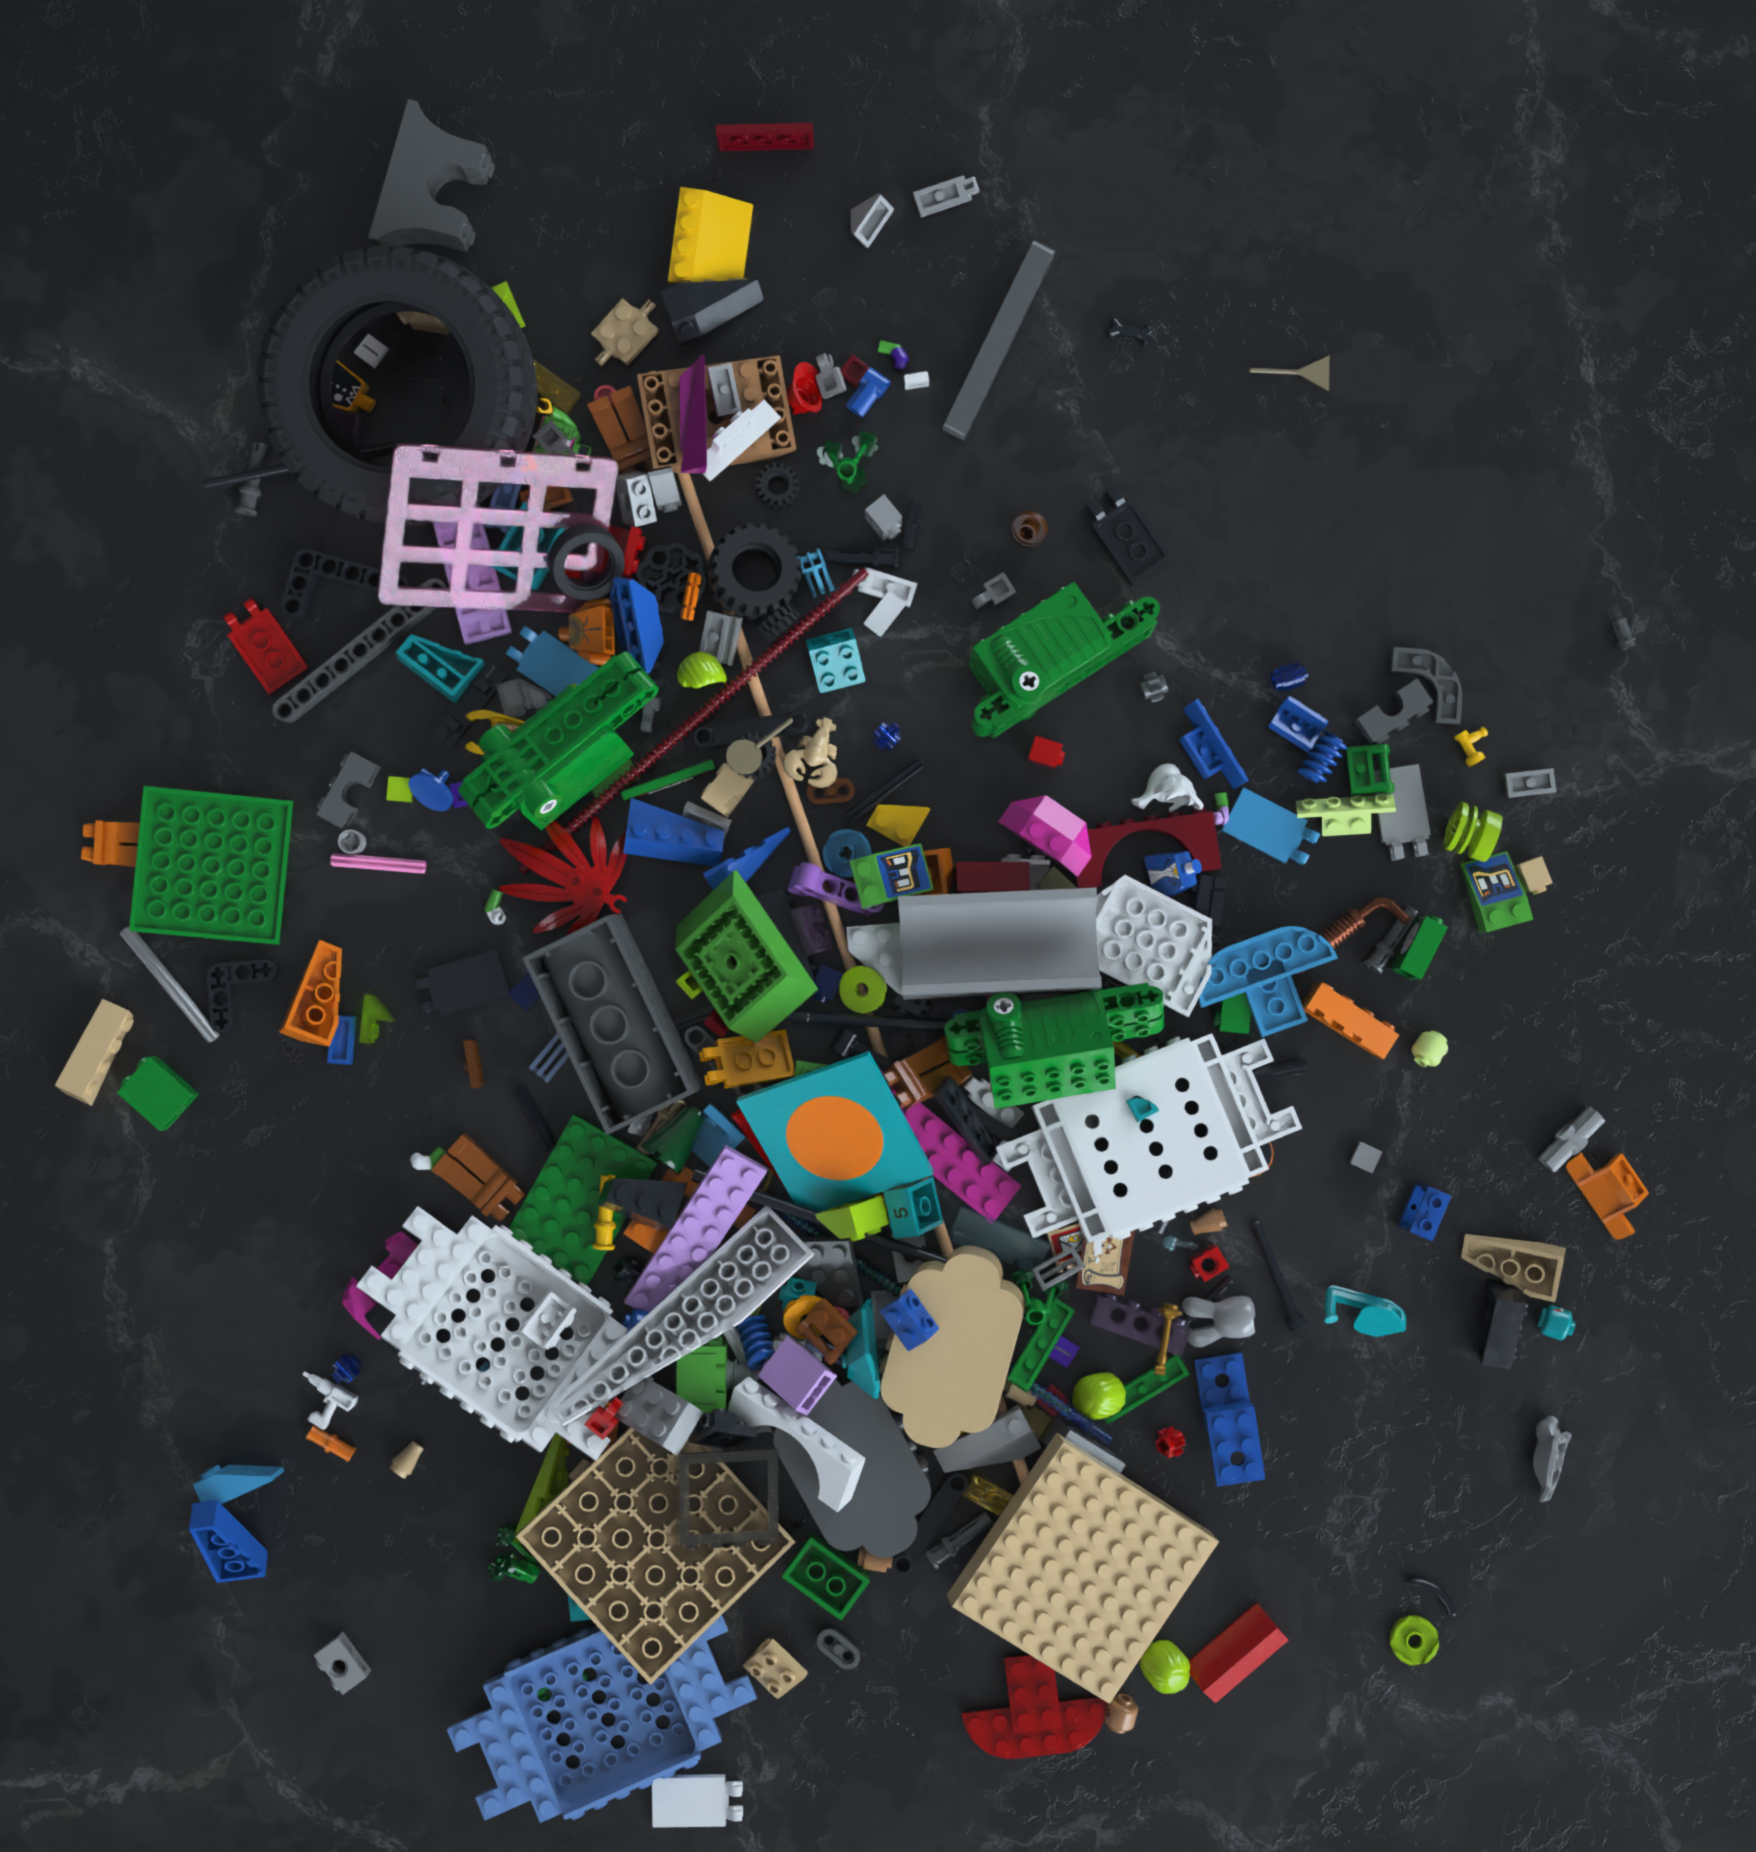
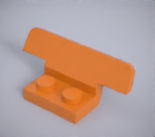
[1566,1152,1649,1239]

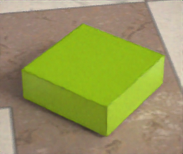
[386,776,413,803]

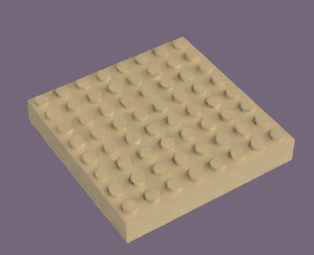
[516,1427,795,1685]
[946,1433,1219,1704]

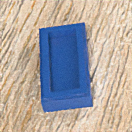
[327,1015,357,1065]

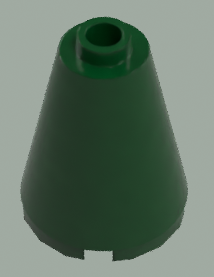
[641,1106,705,1175]

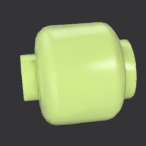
[1411,1030,1448,1067]

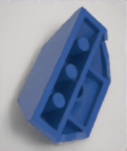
[610,577,664,674]

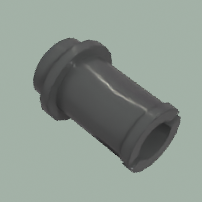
[1611,618,1636,650]

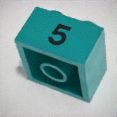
[883,1176,943,1239]

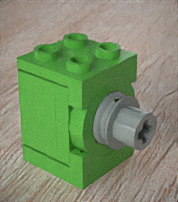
[676,1335,752,1413]

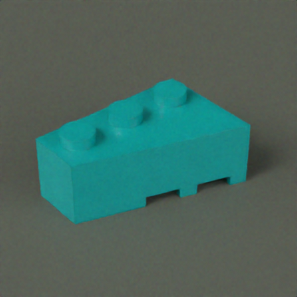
[396,634,485,703]

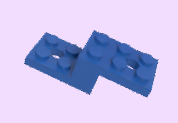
[1193,1352,1265,1487]

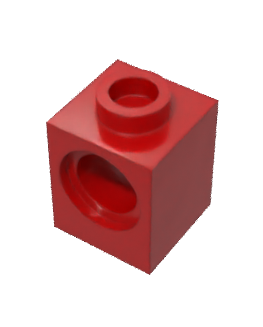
[1189,1244,1230,1282]

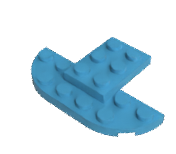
[1198,926,1338,1037]

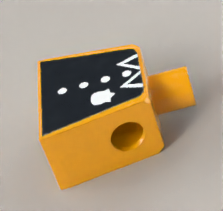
[331,361,376,416]

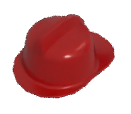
[786,362,822,415]

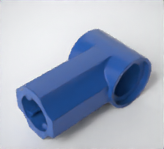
[846,367,891,419]

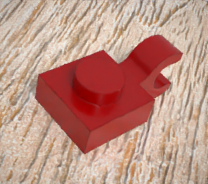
[584,1397,623,1440]

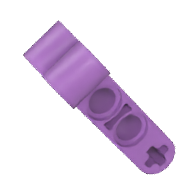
[787,862,884,915]

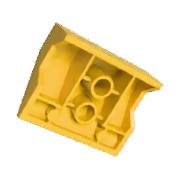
[668,187,753,285]

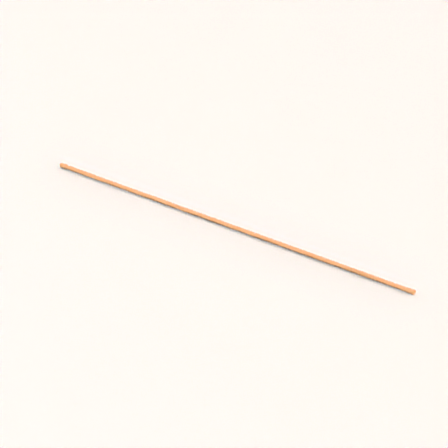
[648,371,1029,1484]

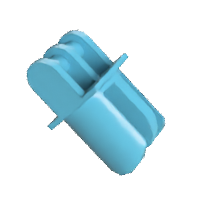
[797,548,835,598]

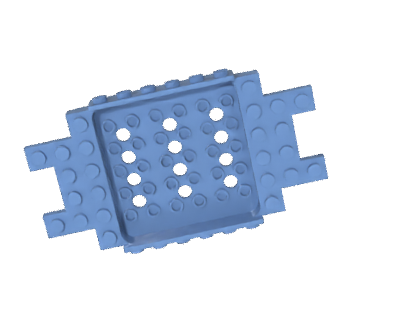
[447,1614,757,1823]

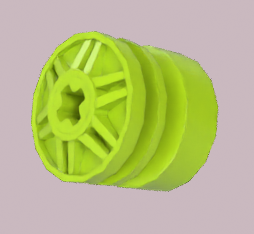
[1443,802,1503,862]

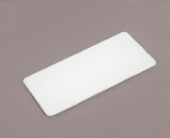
[864,591,906,637]

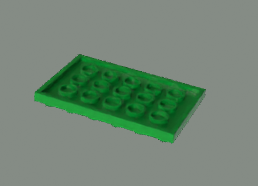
[509,1113,659,1286]

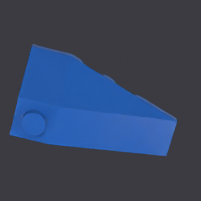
[703,827,792,890]

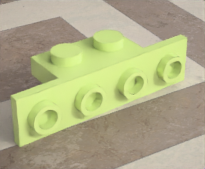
[1296,794,1396,836]

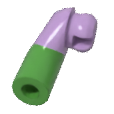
[1213,792,1229,825]

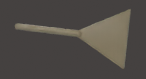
[1249,355,1330,391]

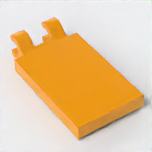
[699,1030,795,1088]

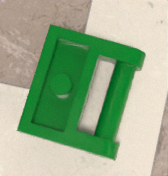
[1346,744,1395,795]

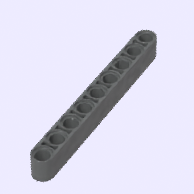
[942,240,1056,441]
[272,578,449,723]

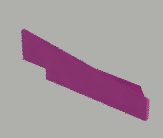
[679,355,707,473]

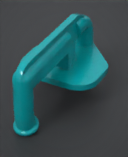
[1324,1285,1406,1337]

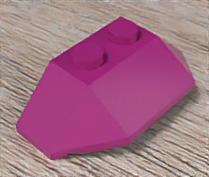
[998,795,1092,877]

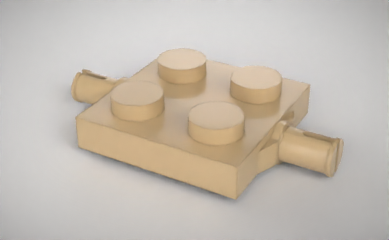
[591,298,659,367]

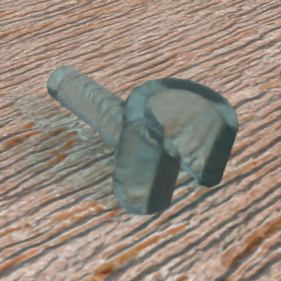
[1162,1235,1198,1252]

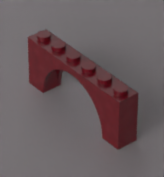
[1074,808,1221,888]

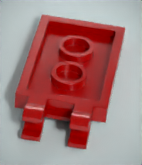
[223,598,310,695]

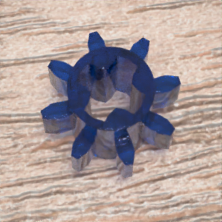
[873,722,902,751]
[331,1354,362,1385]

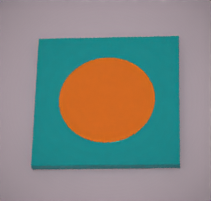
[736,1051,934,1212]

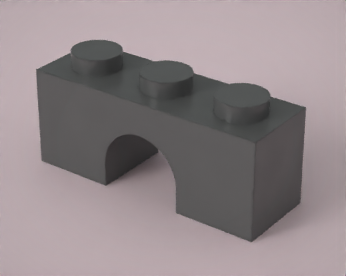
[1353,679,1433,745]
[316,751,381,830]

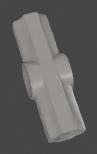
[1538,1106,1605,1173]

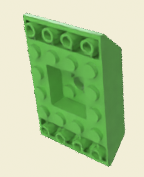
[675,870,818,1043]

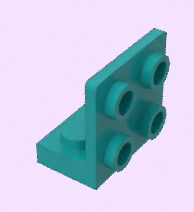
[806,628,866,693]

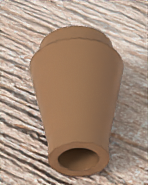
[1190,1208,1228,1235]

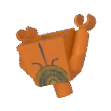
[558,598,615,666]

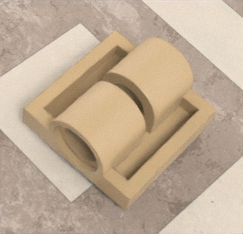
[743,1638,808,1699]

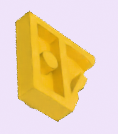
[866,804,931,847]

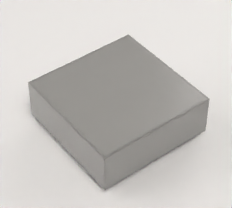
[1349,1141,1382,1173]

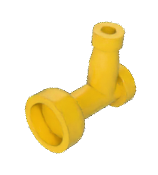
[1454,727,1488,768]

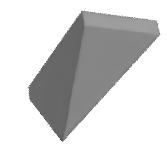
[851,194,894,248]

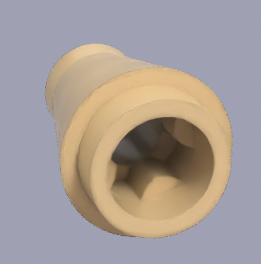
[389,1440,424,1479]

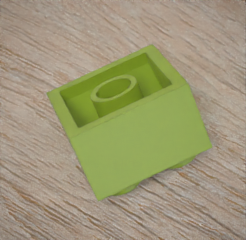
[815,1195,890,1241]

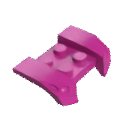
[342,1231,418,1340]

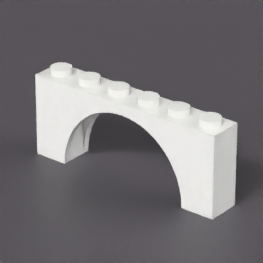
[727,1376,866,1512]

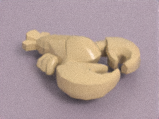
[783,718,838,788]

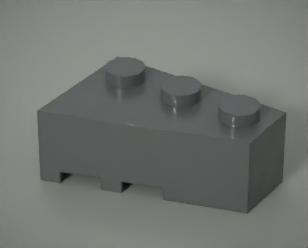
[1039,1415,1126,1473]

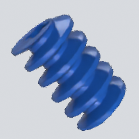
[1297,730,1347,784]
[737,1315,776,1370]

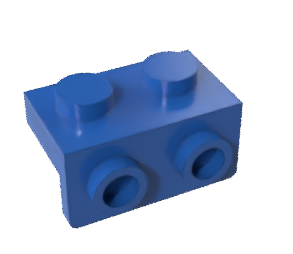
[1268,696,1328,753]
[880,1289,939,1351]

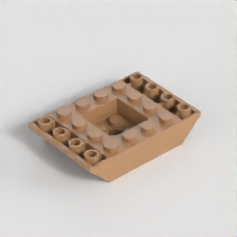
[637,355,796,473]

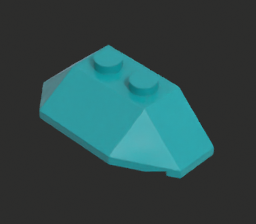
[841,1299,880,1399]

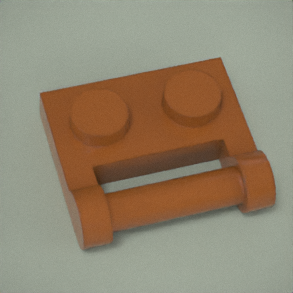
[796,1298,858,1365]

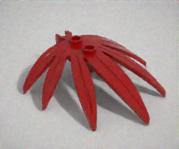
[498,817,627,936]

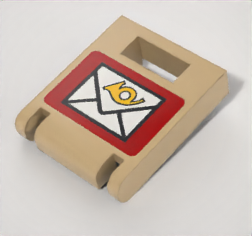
[1046,1223,1084,1273]

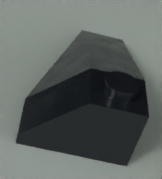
[660,277,764,343]

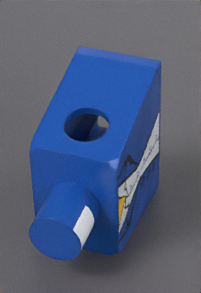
[1144,851,1202,898]

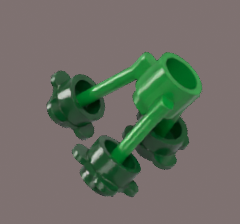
[1010,1270,1069,1325]
[488,1522,541,1584]

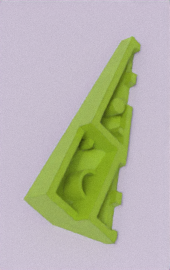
[512,1433,570,1545]

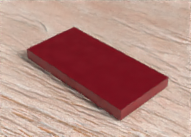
[716,123,814,151]

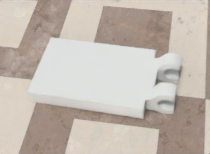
[652,1774,743,1827]

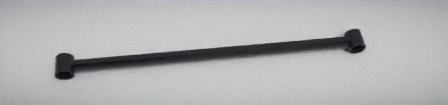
[830,1027,1176,1235]

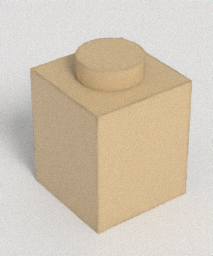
[1514,856,1552,895]

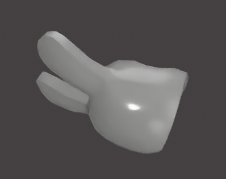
[1182,1295,1255,1347]

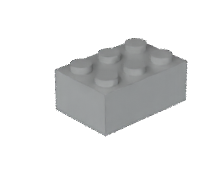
[614,1378,703,1456]

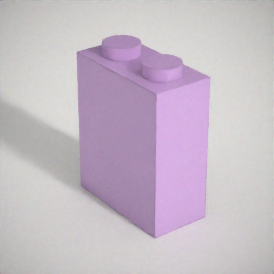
[758,1336,837,1415]

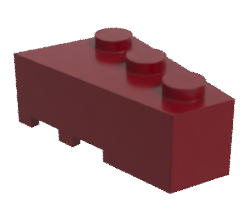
[953,862,1030,894]

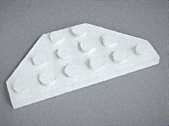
[846,923,902,996]

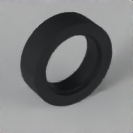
[548,524,625,600]

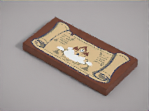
[1076,1196,1135,1296]

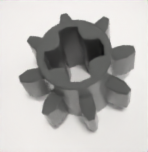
[1139,672,1168,703]

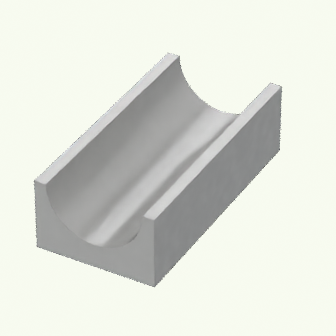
[898,888,1102,1000]

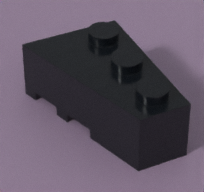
[597,1178,687,1232]

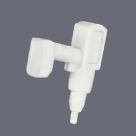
[303,1371,358,1430]

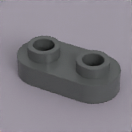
[817,1627,860,1669]

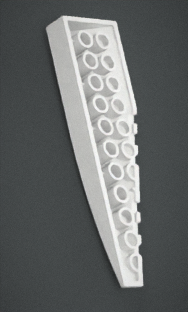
[547,1206,814,1426]

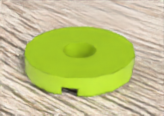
[839,965,887,1014]
[1389,1615,1439,1665]

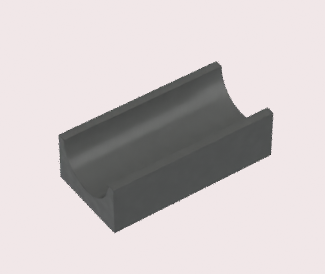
[522,914,705,1135]

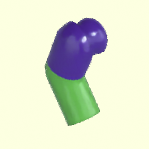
[878,340,908,369]

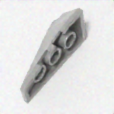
[933,1404,1041,1473]

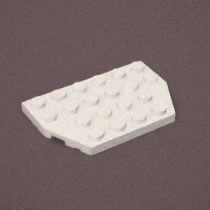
[1096,875,1212,1017]

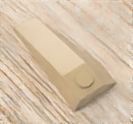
[1461,1234,1566,1302]

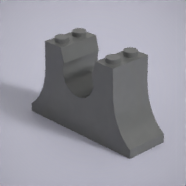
[368,99,495,252]

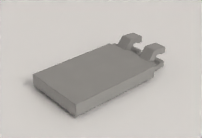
[1373,764,1431,861]

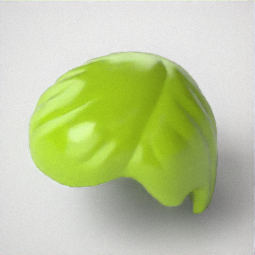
[677,651,727,688]
[1072,1372,1126,1420]
[1140,1640,1190,1694]

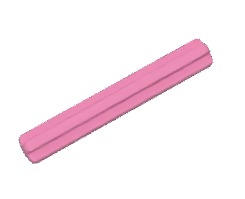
[330,853,427,873]

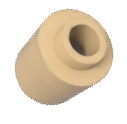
[1003,1380,1040,1406]

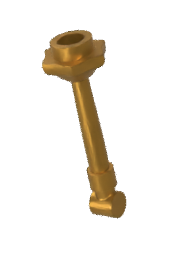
[1154,1303,1182,1376]

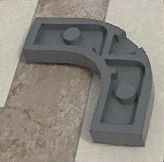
[1390,647,1462,725]

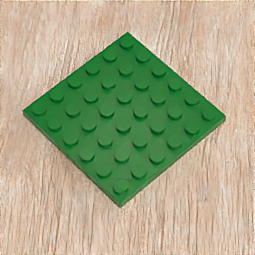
[129,786,294,945]

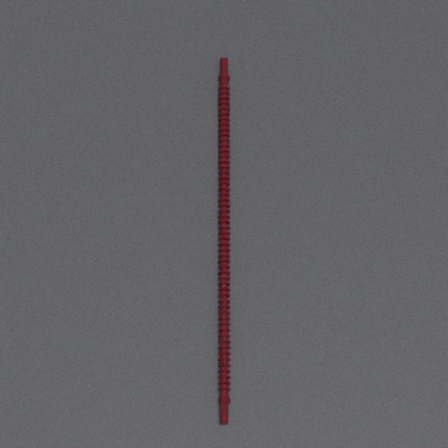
[518,568,869,874]

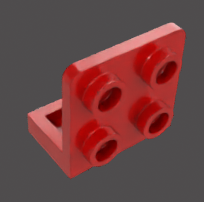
[586,523,646,579]

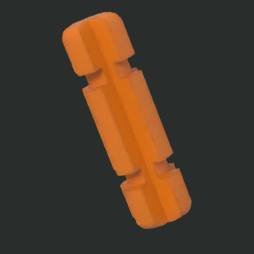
[680,573,702,621]

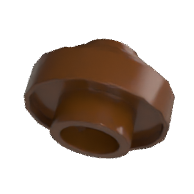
[1012,511,1048,547]

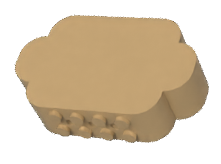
[879,1245,1025,1448]

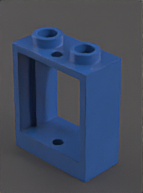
[1397,1182,1451,1241]

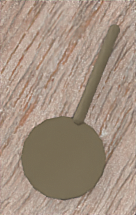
[726,718,793,774]

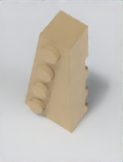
[55,999,134,1106]

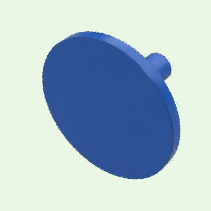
[409,767,453,811]

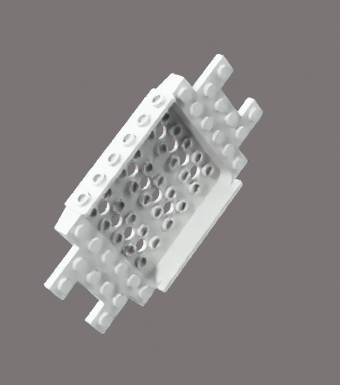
[995,1033,1302,1243]
[356,1206,654,1461]

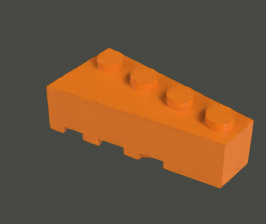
[1301,982,1399,1059]

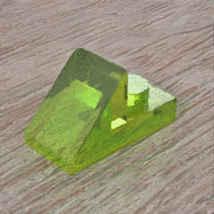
[359,994,395,1044]

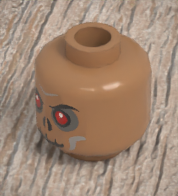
[1104,1694,1138,1733]

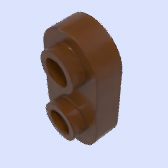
[807,778,855,805]

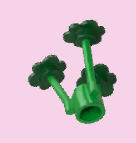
[816,431,879,493]

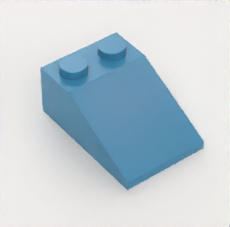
[193,1464,284,1504]

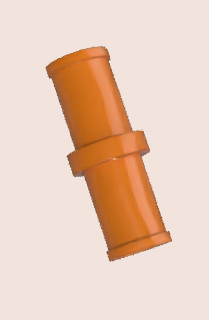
[306,1425,356,1462]

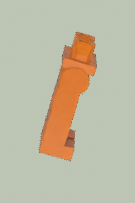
[81,820,140,867]

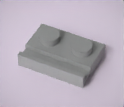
[699,610,743,666]

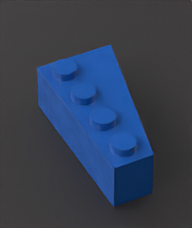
[623,798,724,866]
[189,1500,268,1583]

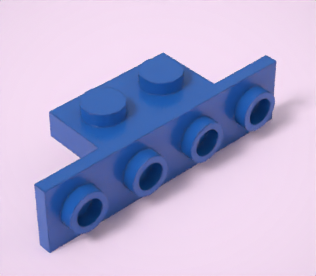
[1179,699,1249,790]

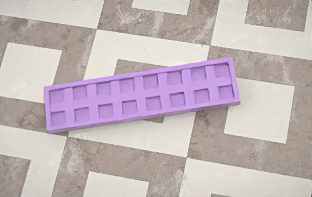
[417,455,512,645]
[624,1145,767,1312]

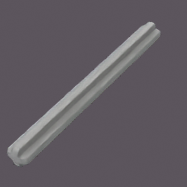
[120,926,219,1042]

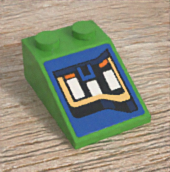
[850,843,934,909]
[1460,851,1533,933]

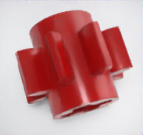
[1155,1426,1186,1459]

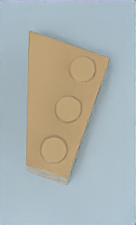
[701,756,763,818]

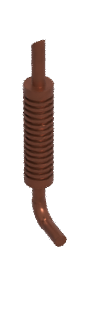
[1296,897,1410,976]

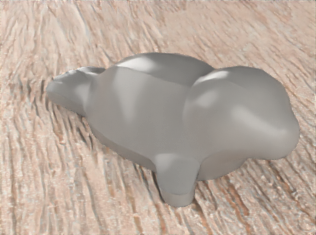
[1533,1415,1571,1502]

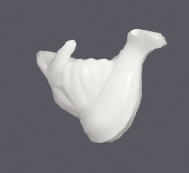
[1130,763,1203,812]

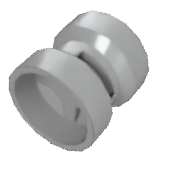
[338,829,367,855]

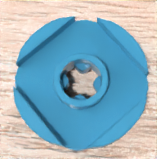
[823,829,871,878]

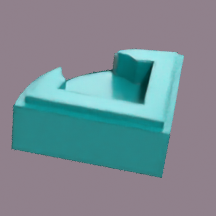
[1126,1098,1159,1122]

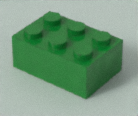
[782,1531,870,1620]

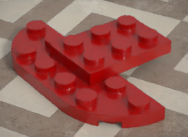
[962,1655,1107,1759]

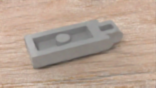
[913,176,980,218]

